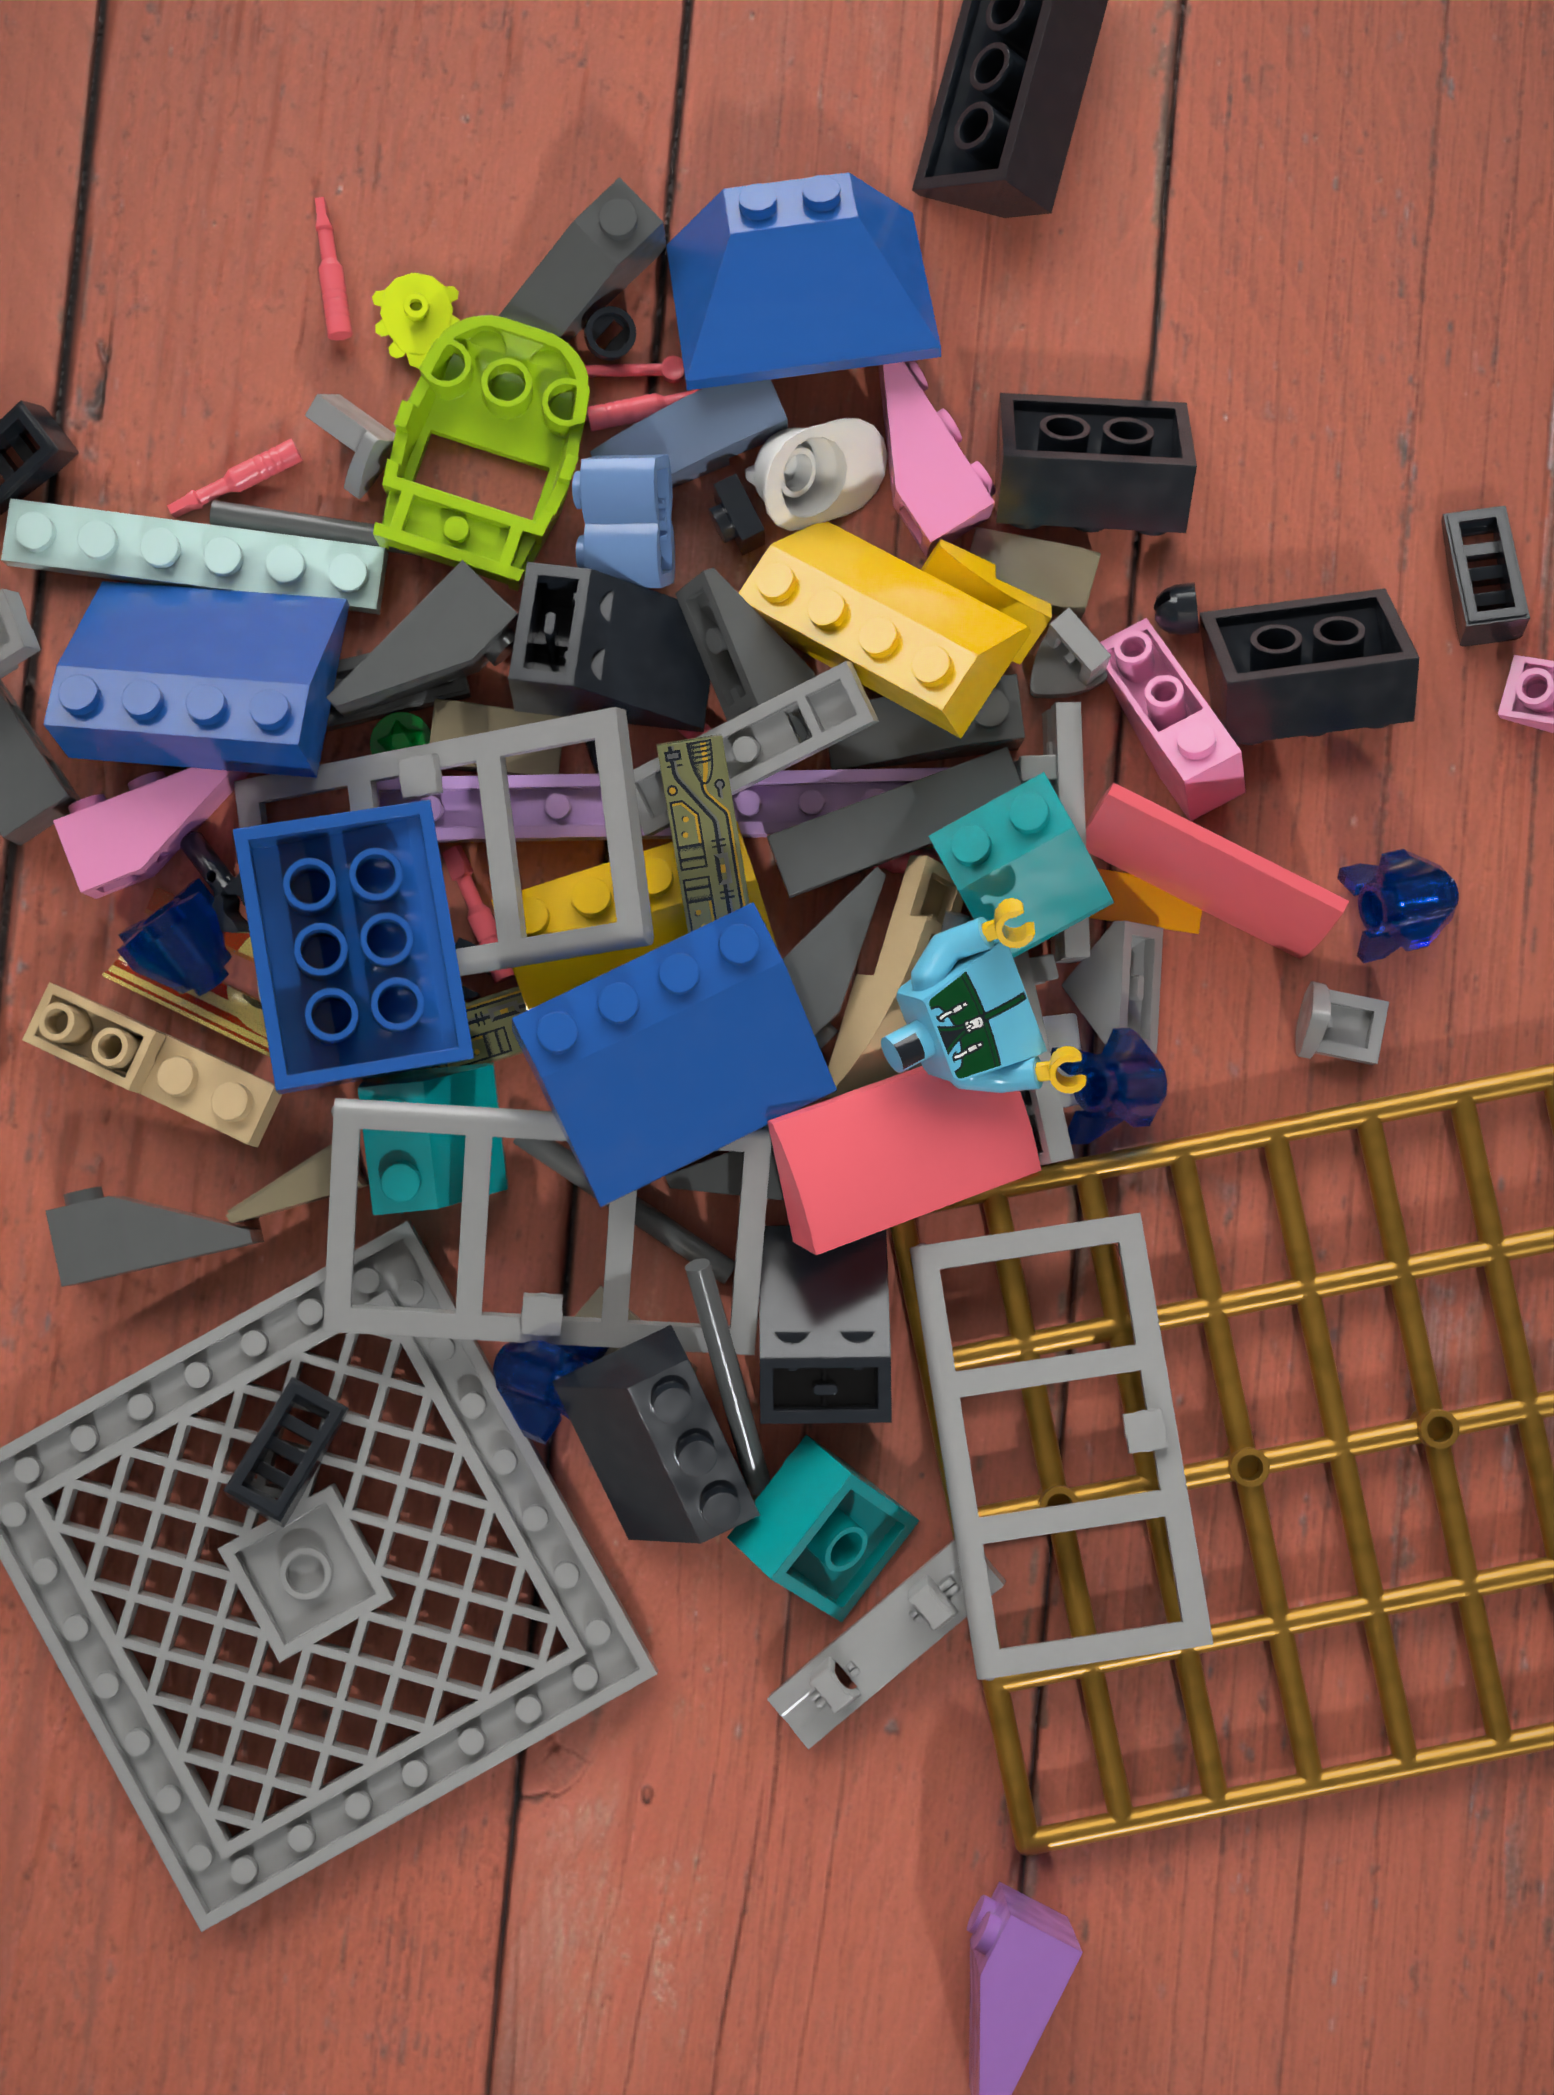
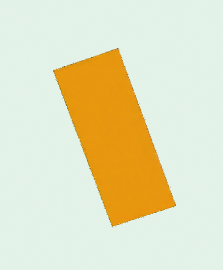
[1089,869,1202,934]

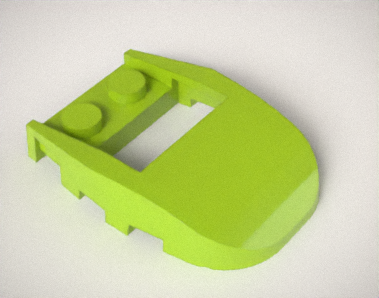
[373,315,590,591]

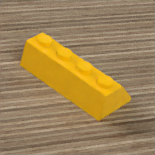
[739,521,1031,739]
[491,821,777,1010]

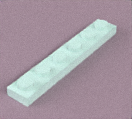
[1,498,388,615]

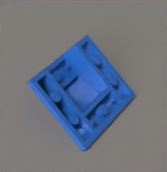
[666,172,941,390]

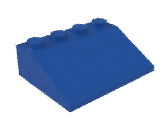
[43,581,350,778]
[233,799,474,1094]
[512,902,837,1208]

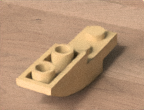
[825,855,964,1099]
[22,982,282,1148]

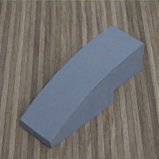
[590,379,788,488]

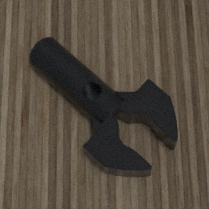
[180,831,250,933]

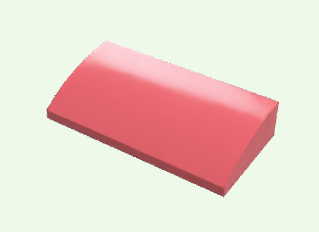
[1086,783,1349,959]
[767,1066,1041,1255]

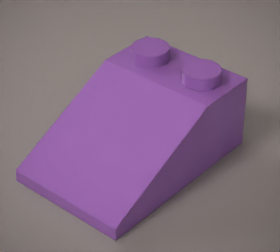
[967,1881,1083,2095]

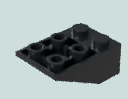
[508,562,711,733]
[759,1225,892,1424]

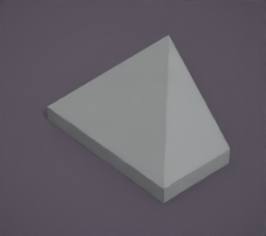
[1061,921,1164,1054]

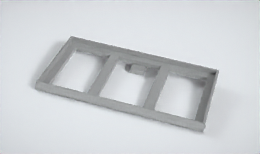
[234,707,654,1002]
[323,1098,772,1355]
[909,1212,1214,1681]

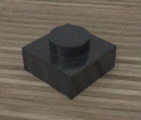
[708,473,765,556]

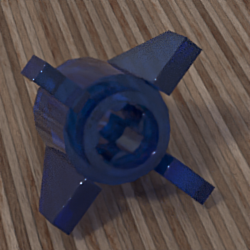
[1337,849,1459,963]
[117,878,232,996]
[1050,1027,1168,1145]
[493,1340,609,1445]

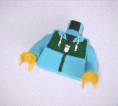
[881,898,1086,1093]

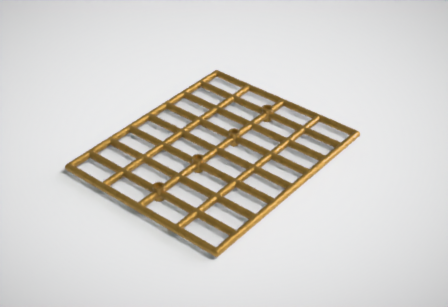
[890,1063,1554,1856]

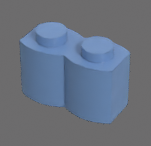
[572,454,675,588]

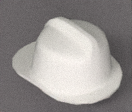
[745,418,888,531]

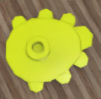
[372,273,460,369]

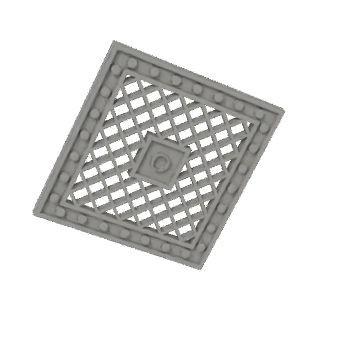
[0,1221,658,1932]

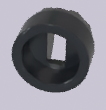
[584,306,636,361]
[1154,582,1200,635]

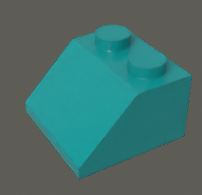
[928,772,1114,958]
[358,1062,508,1215]
[727,1434,920,1622]

